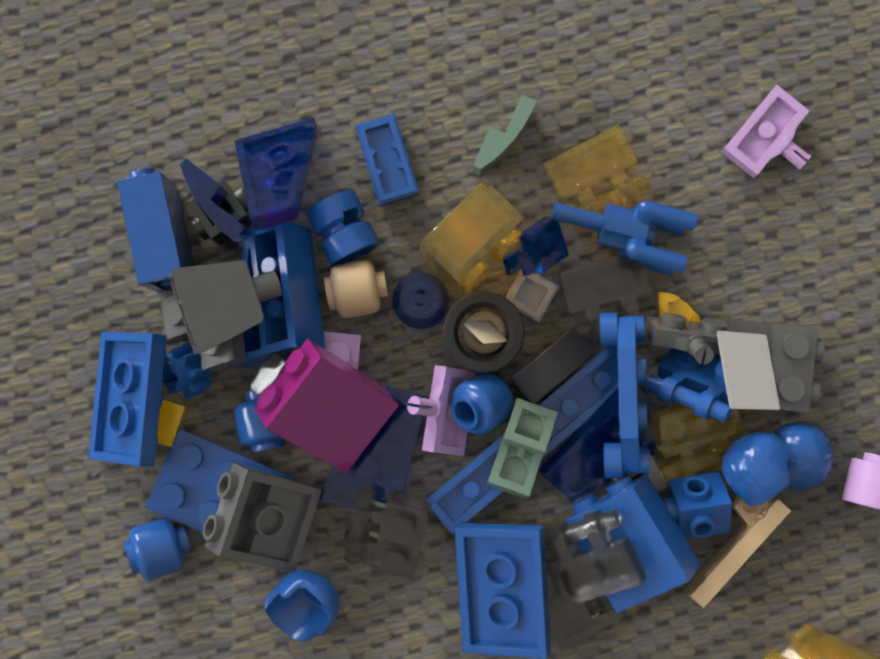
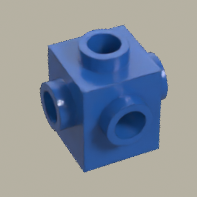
[662,472,732,539]

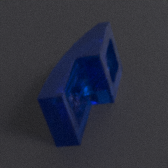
[180,158,252,247]

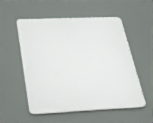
[717,331,780,410]

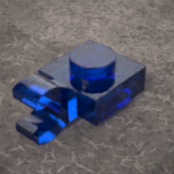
[502,216,569,276]

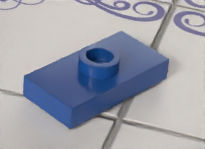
[354,113,420,207]

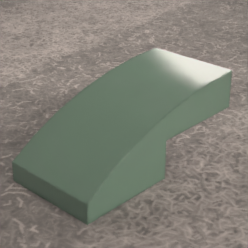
[472,94,537,177]
[486,398,558,499]

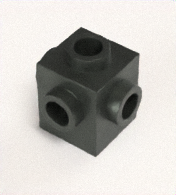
[187,179,255,246]

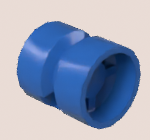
[306,190,380,267]

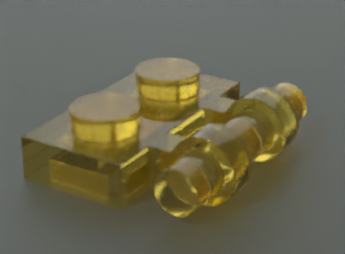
[543,125,650,228]
[650,404,742,482]

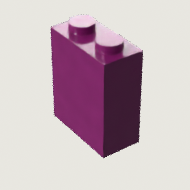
[254,338,399,473]

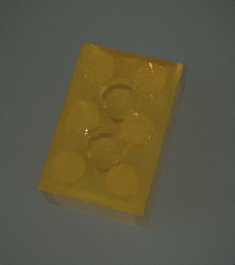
[419,179,524,295]

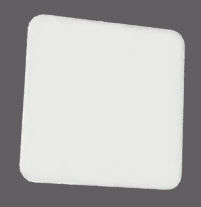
[464,321,507,344]

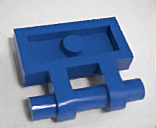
[644,348,737,423]

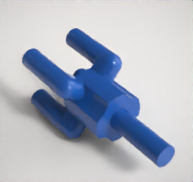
[551,201,698,276]

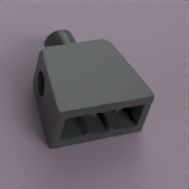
[167,260,282,354]

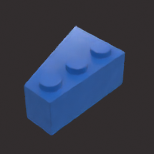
[233,219,326,369]

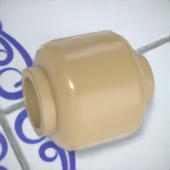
[324,260,388,318]

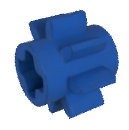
[162,343,215,400]

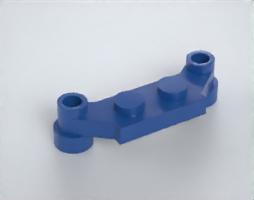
[600,312,649,478]

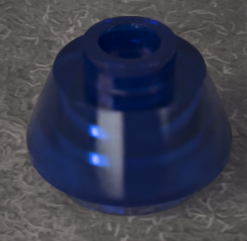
[392,272,450,329]

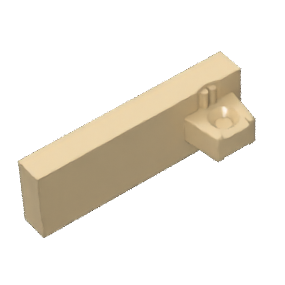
[683,497,791,608]

